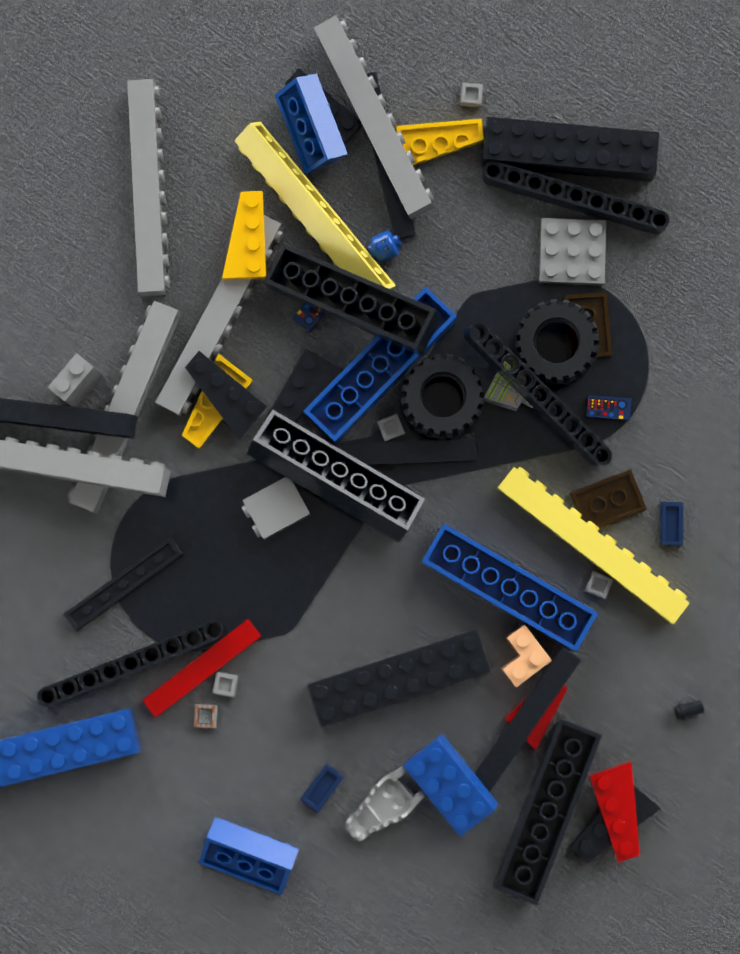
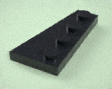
[285,68,363,145]
[264,349,343,422]
[185,351,267,440]
[569,786,661,863]

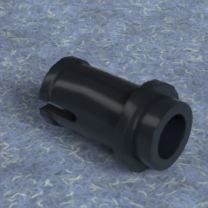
[674,700,704,721]

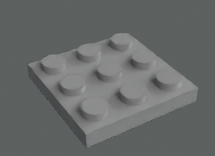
[539,218,606,286]

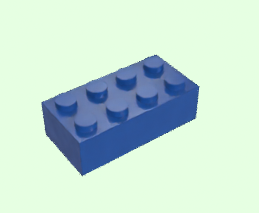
[404,733,498,837]

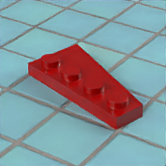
[588,761,640,862]

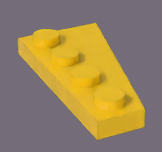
[396,119,484,166]
[222,191,266,280]
[182,353,253,449]

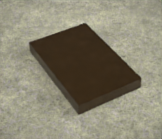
[563,292,612,360]
[569,469,647,528]

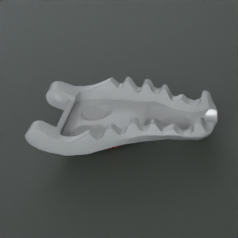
[345,766,426,841]

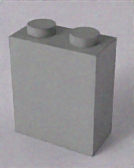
[48,353,103,407]
[242,477,311,540]

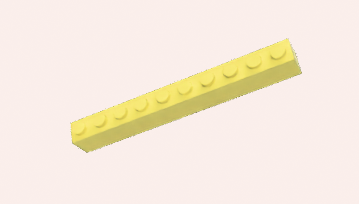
[234,122,396,290]
[497,467,690,624]

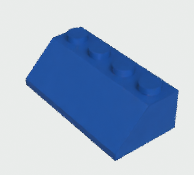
[275,73,348,175]
[199,817,299,895]

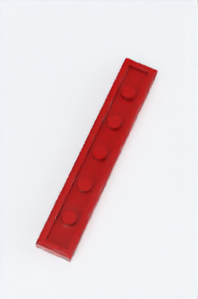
[142,619,261,718]

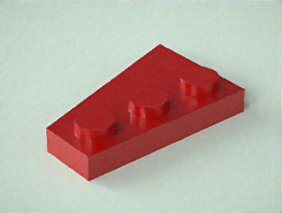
[505,685,568,751]

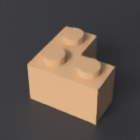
[501,624,552,687]

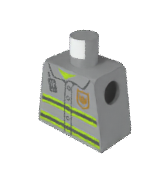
[484,361,538,411]

